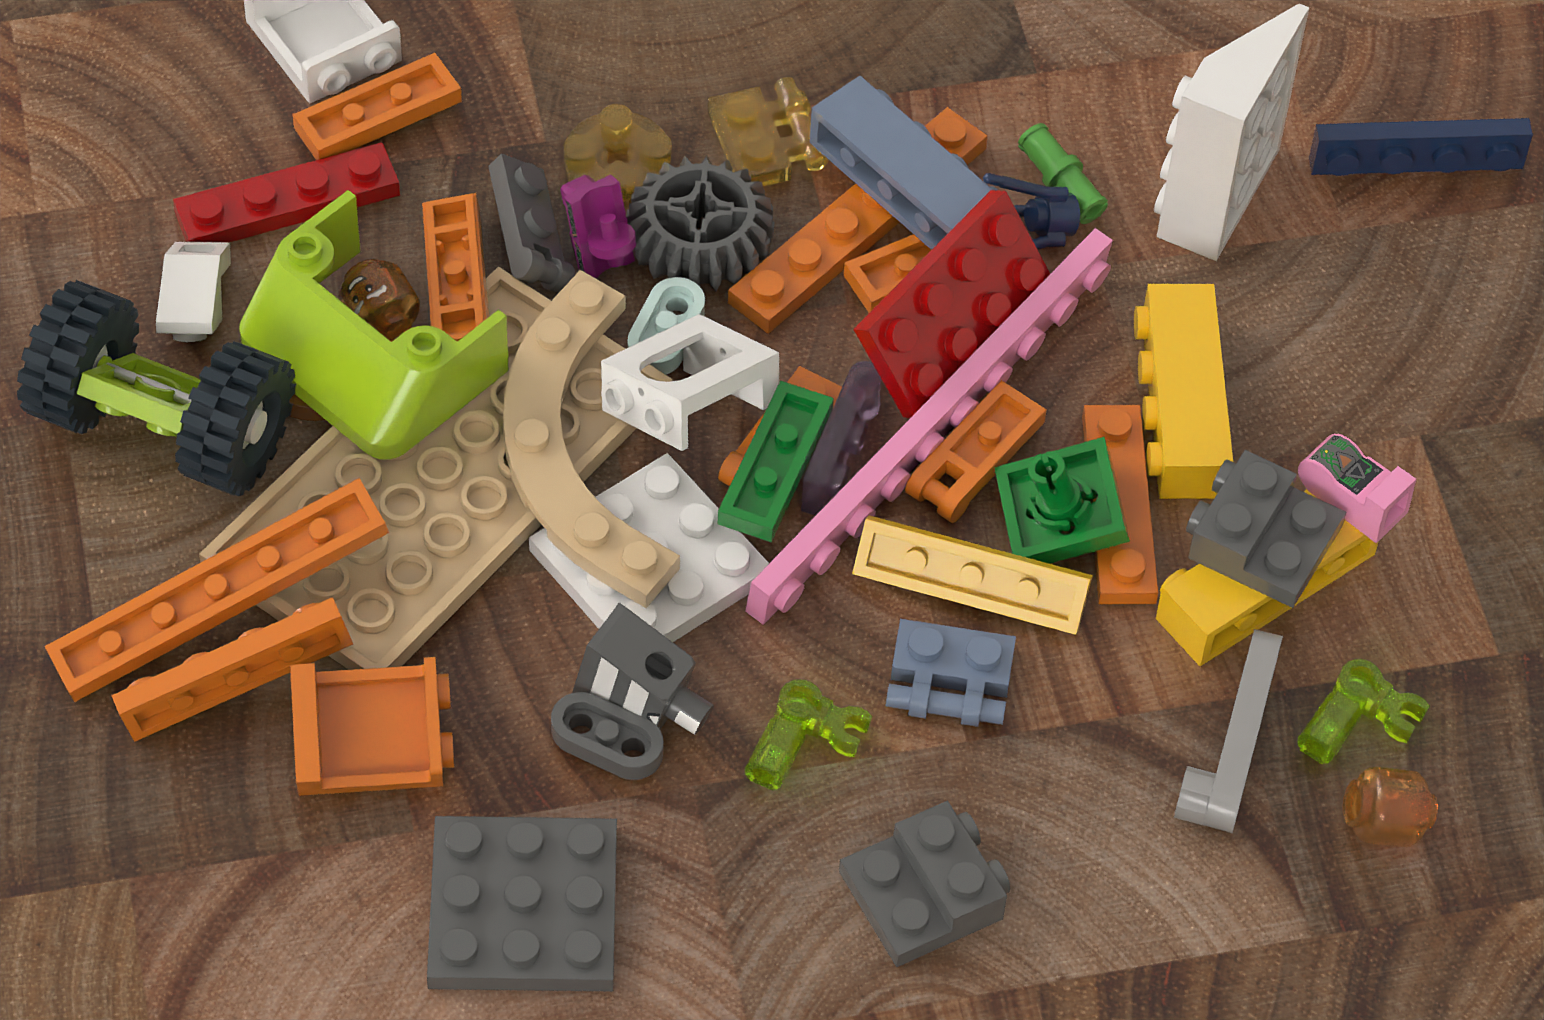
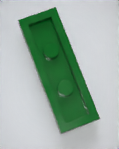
[717,380,834,542]

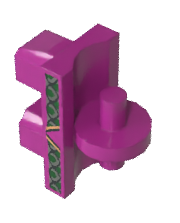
[560,175,637,279]

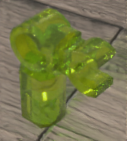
[1297,659,1430,764]
[745,679,873,790]

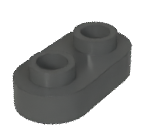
[551,692,663,780]

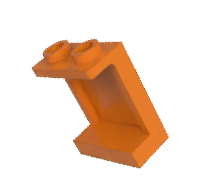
[290,657,454,796]

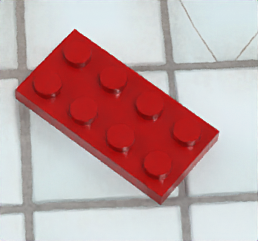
[853,190,1050,418]

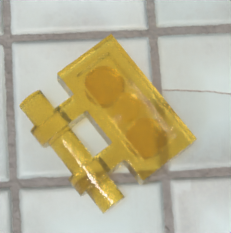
[708,77,828,186]

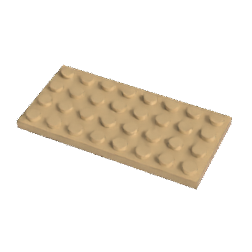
[199,267,672,670]

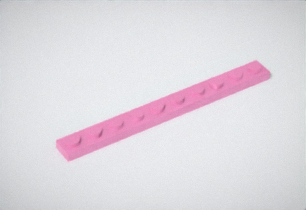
[745,228,1113,625]

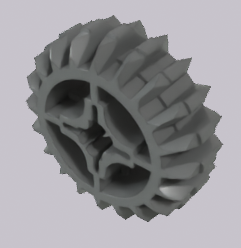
[626,155,775,292]

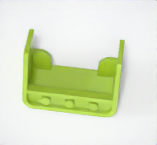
[239,190,509,460]

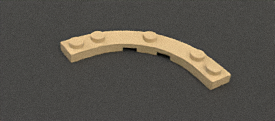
[503,270,680,608]

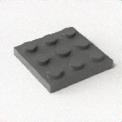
[427,816,617,992]

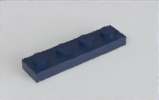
[1309,118,1533,176]

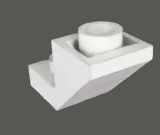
[156,242,231,342]

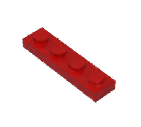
[173,142,400,243]

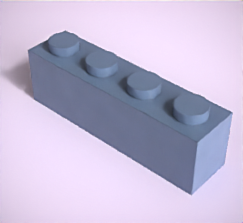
[809,76,998,250]

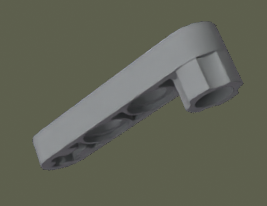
[1174,629,1283,833]

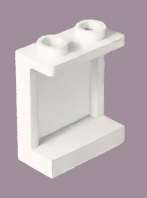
[244,0,402,104]

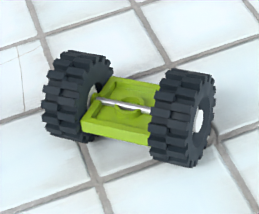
[17,280,296,496]

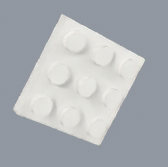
[529,453,769,642]

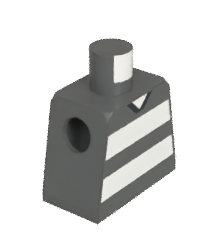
[572,603,714,735]

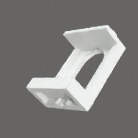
[601,314,779,451]

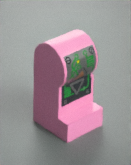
[1298,434,1416,543]

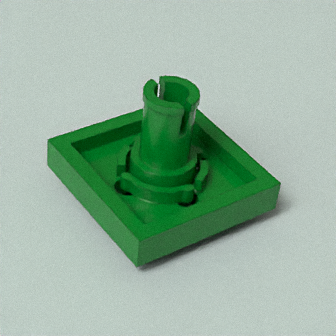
[994,437,1130,564]

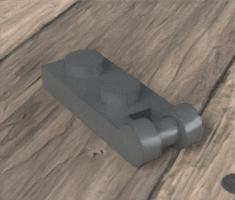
[488,153,575,294]

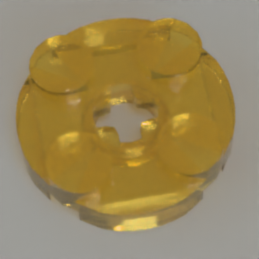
[564,104,672,204]

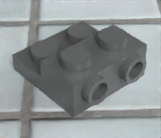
[1186,450,1346,608]
[839,800,1010,968]

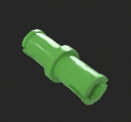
[1018,123,1108,224]

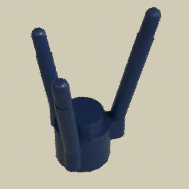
[983,173,1080,250]

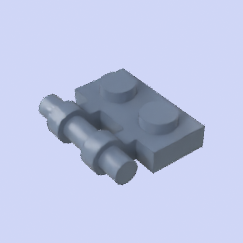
[886,619,1016,727]

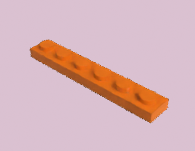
[728,107,988,334]
[45,478,389,702]

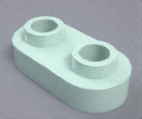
[628,277,705,375]

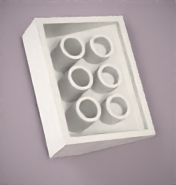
[1154,4,1309,261]

